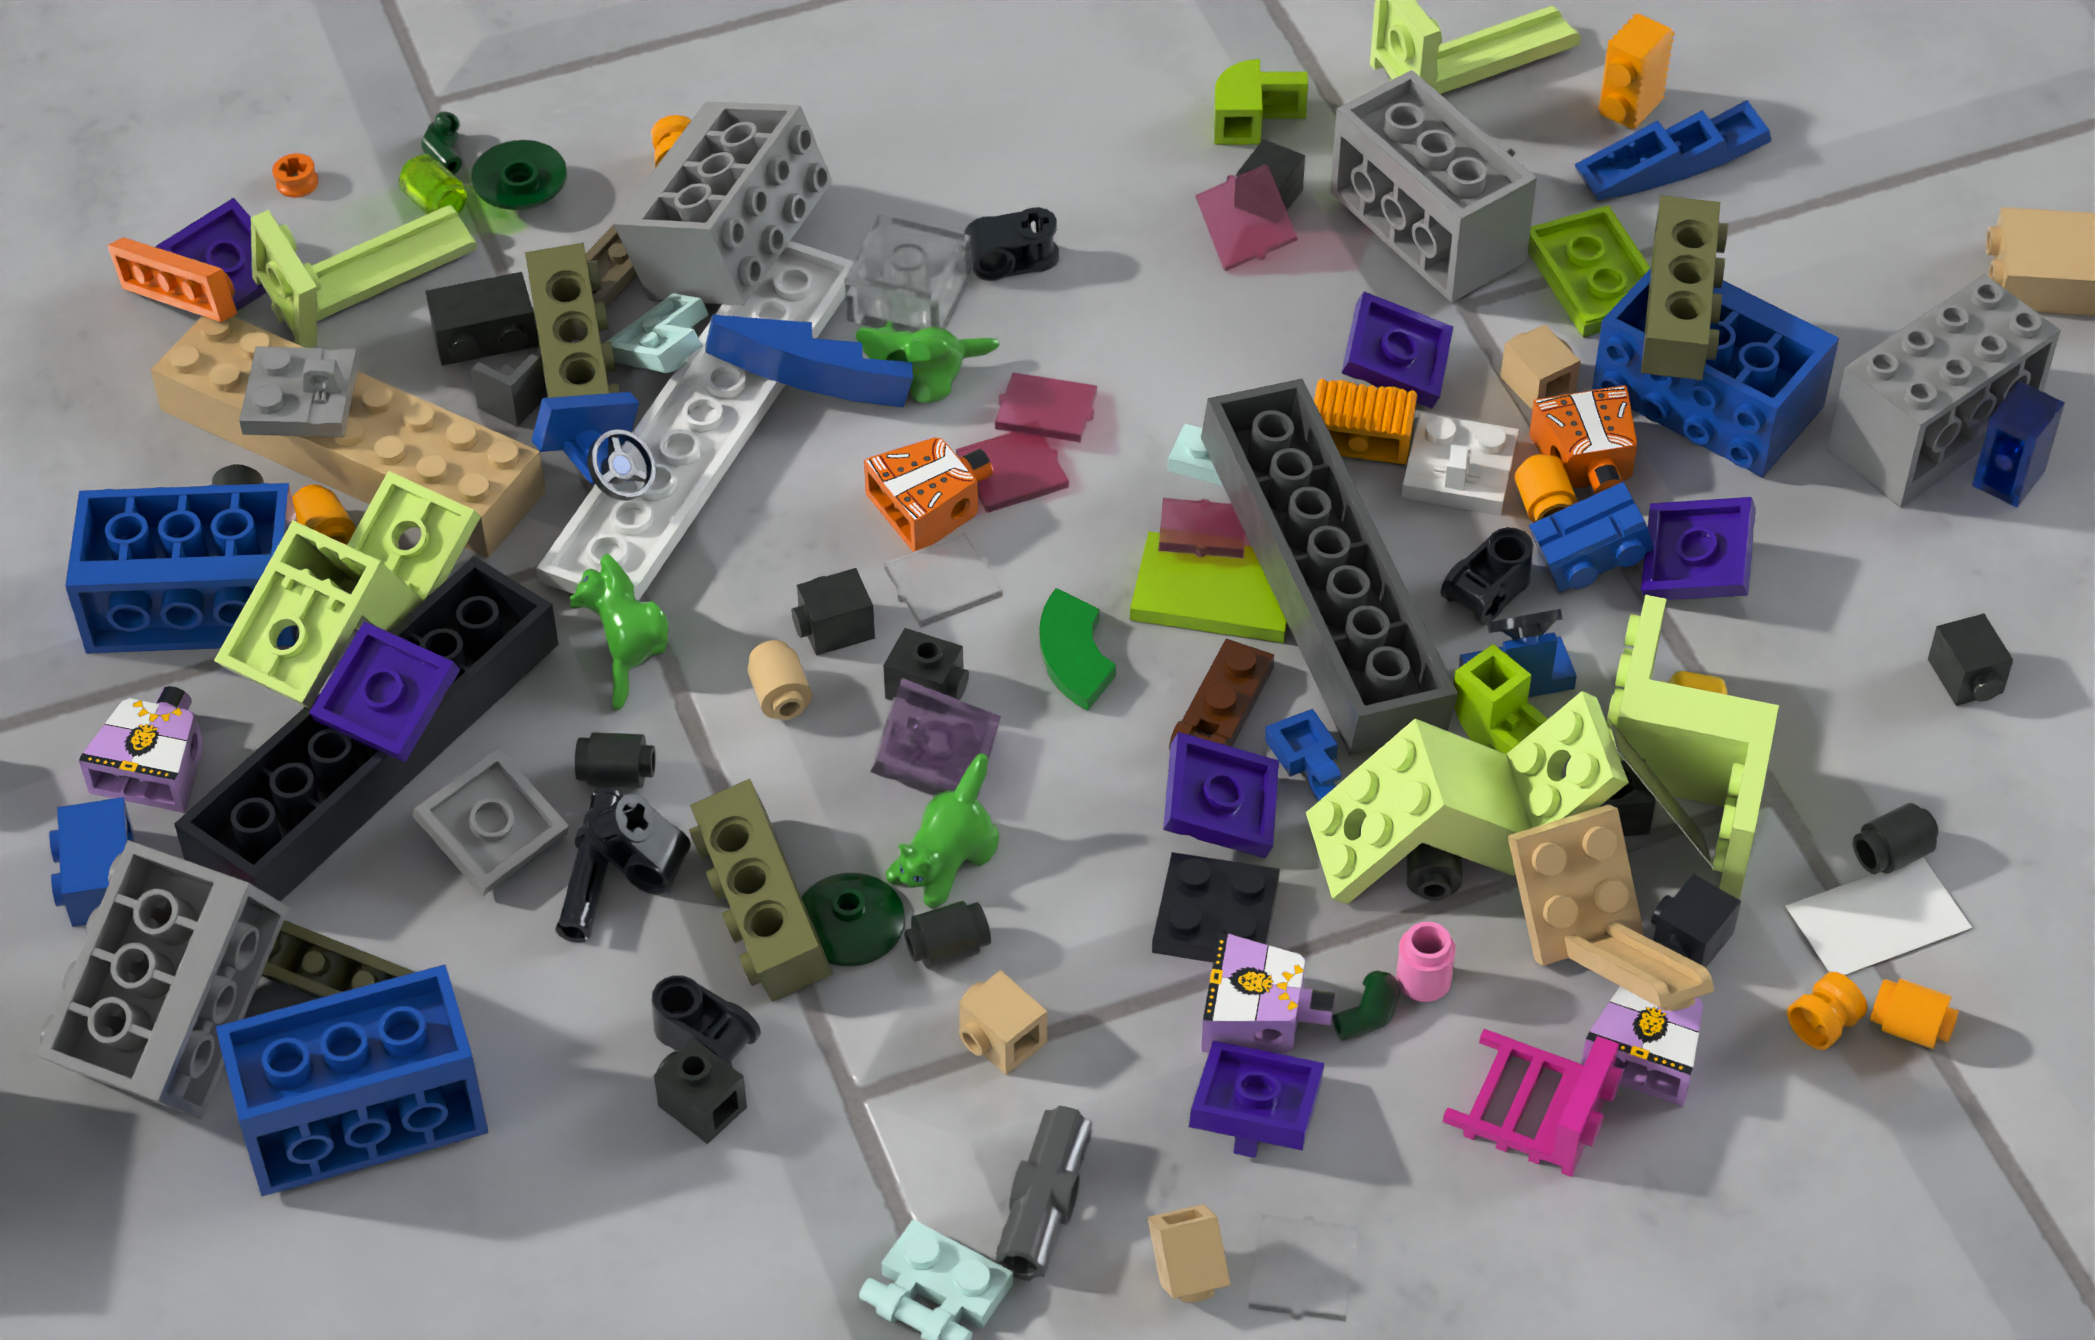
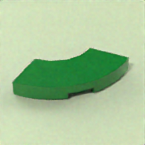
[1039,588,1116,711]

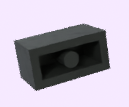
[425,272,538,366]

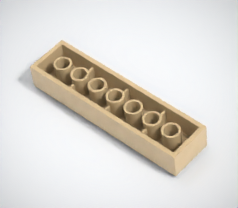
[150,316,546,558]

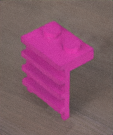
[1443,1029,1623,1177]

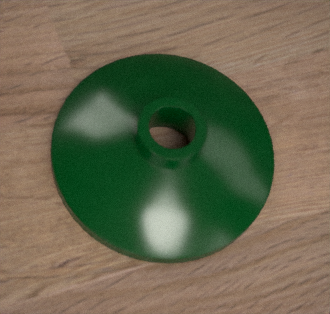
[471,140,567,210]
[802,873,905,966]

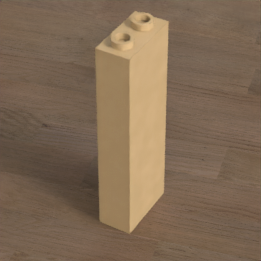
[1986,207,2095,316]

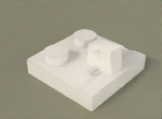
[1401,412,1519,516]

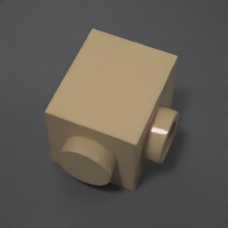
[1500,324,1580,410]
[959,970,1047,1075]
[1147,1204,1231,1303]

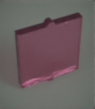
[1195,164,1298,271]
[995,372,1097,443]
[956,424,1069,513]
[1158,498,1245,558]

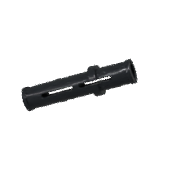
[555,787,624,943]

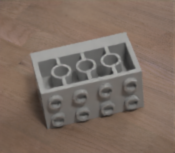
[1330,70,1537,303]
[614,102,832,306]
[1826,274,2061,507]
[36,840,289,1120]

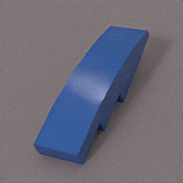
[1574,100,1772,201]
[705,315,913,408]

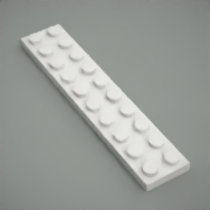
[536,241,859,601]

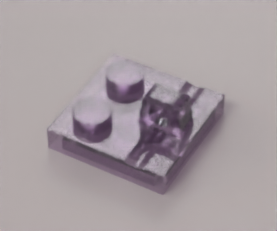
[870,678,1001,798]

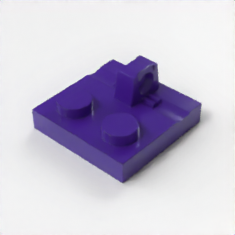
[156,197,267,311]
[1341,291,1454,409]
[1641,497,1756,600]
[309,621,460,762]
[1163,732,1279,858]
[1189,1041,1325,1158]

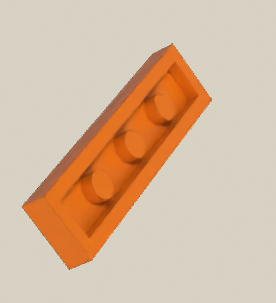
[107,237,238,322]

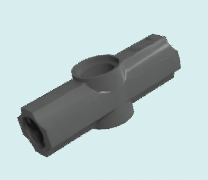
[996,1105,1092,1281]

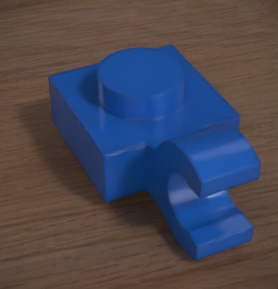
[1265,708,1342,802]

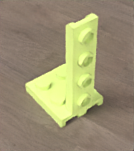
[1370,0,1581,94]
[251,205,477,348]

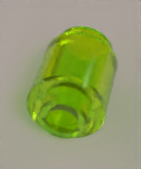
[398,154,467,215]

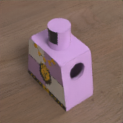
[78,686,203,813]
[1201,932,1335,1053]
[1581,986,1704,1106]

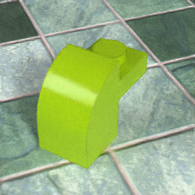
[1213,59,1308,145]
[1453,644,1548,754]

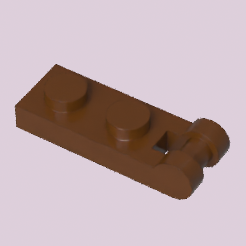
[1169,638,1275,750]

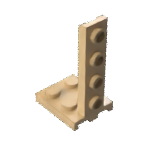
[1507,804,1714,1011]

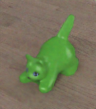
[856,320,1000,403]
[570,553,669,710]
[885,753,999,908]

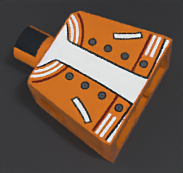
[1529,385,1637,494]
[864,437,993,555]

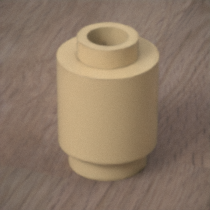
[747,640,812,720]

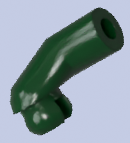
[421,111,462,176]
[1332,970,1400,1041]

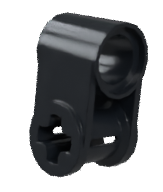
[964,207,1059,281]
[1440,527,1534,625]
[583,793,691,895]
[652,975,761,1067]

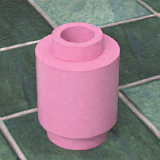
[1396,921,1456,1002]

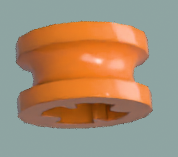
[272,153,319,198]

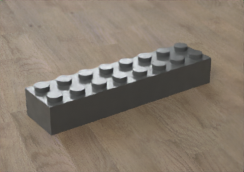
[1201,378,1458,755]

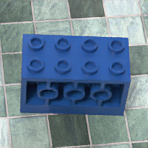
[1592,268,1839,478]
[65,483,298,654]
[216,964,489,1197]

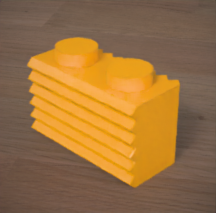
[1598,14,1675,129]
[1314,378,1417,465]

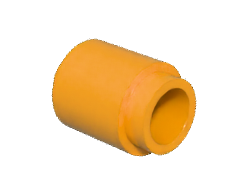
[1514,454,1577,523]
[292,484,356,545]
[1870,978,1960,1049]

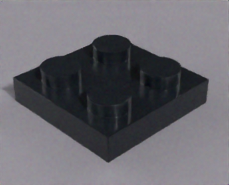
[1152,852,1280,962]

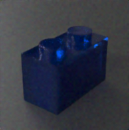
[1972,381,2065,508]

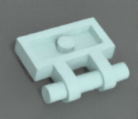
[859,1219,1013,1340]

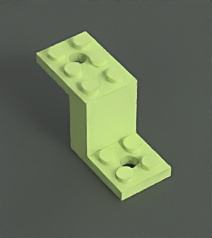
[214,471,481,709]
[1606,595,1779,898]
[1306,691,1629,904]

